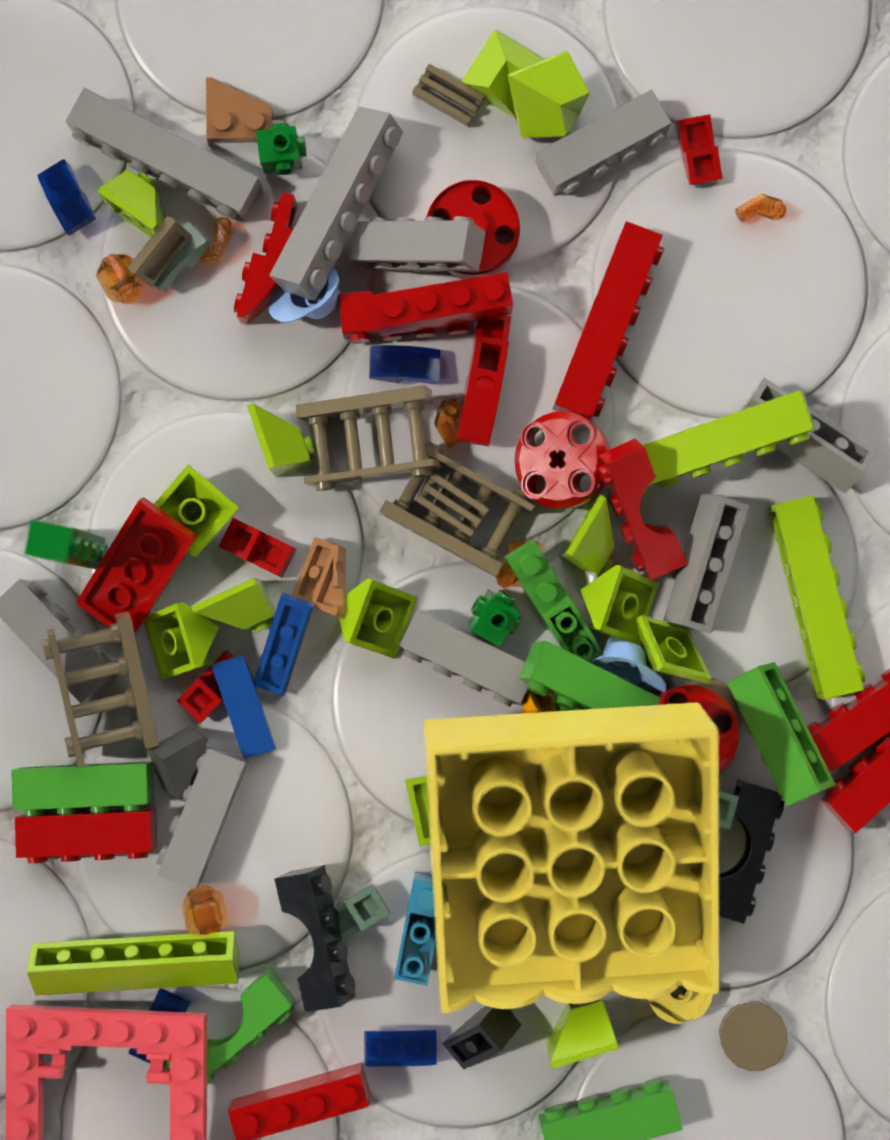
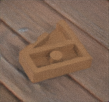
[206,77,273,143]
[292,537,346,619]

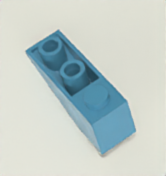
[394,872,436,986]

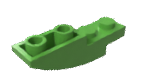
[504,539,603,662]

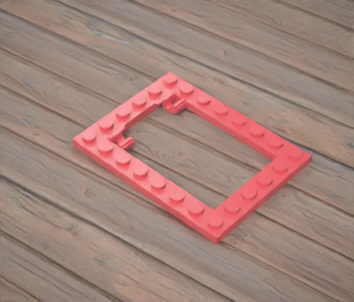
[5,1005,208,1140]

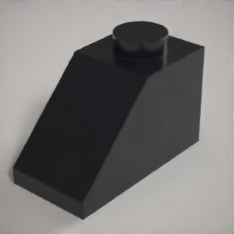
[442,1006,522,1069]

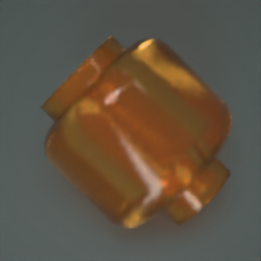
[96,254,145,304]
[181,885,229,935]

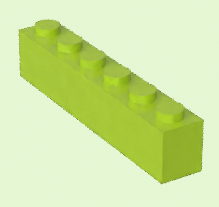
[642,390,816,496]
[768,495,865,700]
[27,931,240,996]

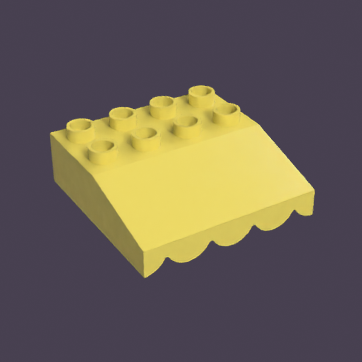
[424,702,719,1014]

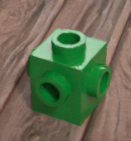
[256,123,307,175]
[468,589,521,647]

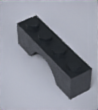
[719,779,784,924]
[274,865,356,1012]

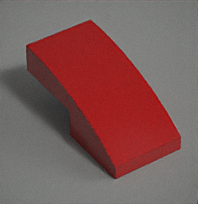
[676,114,723,186]
[218,517,297,578]
[177,650,234,724]

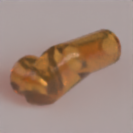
[735,194,787,223]
[200,217,232,266]
[434,398,461,449]
[496,540,525,588]

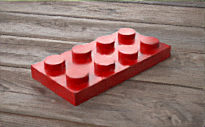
[76,497,199,636]

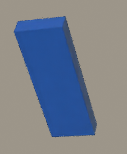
[254,593,314,696]
[212,654,276,759]

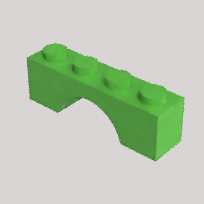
[164,968,295,1085]

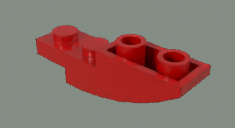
[234,193,298,325]
[456,315,512,447]

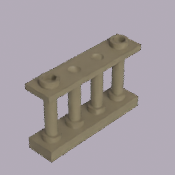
[296,385,441,491]
[379,441,535,577]
[42,611,159,766]

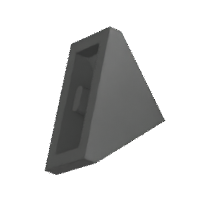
[147,727,209,800]

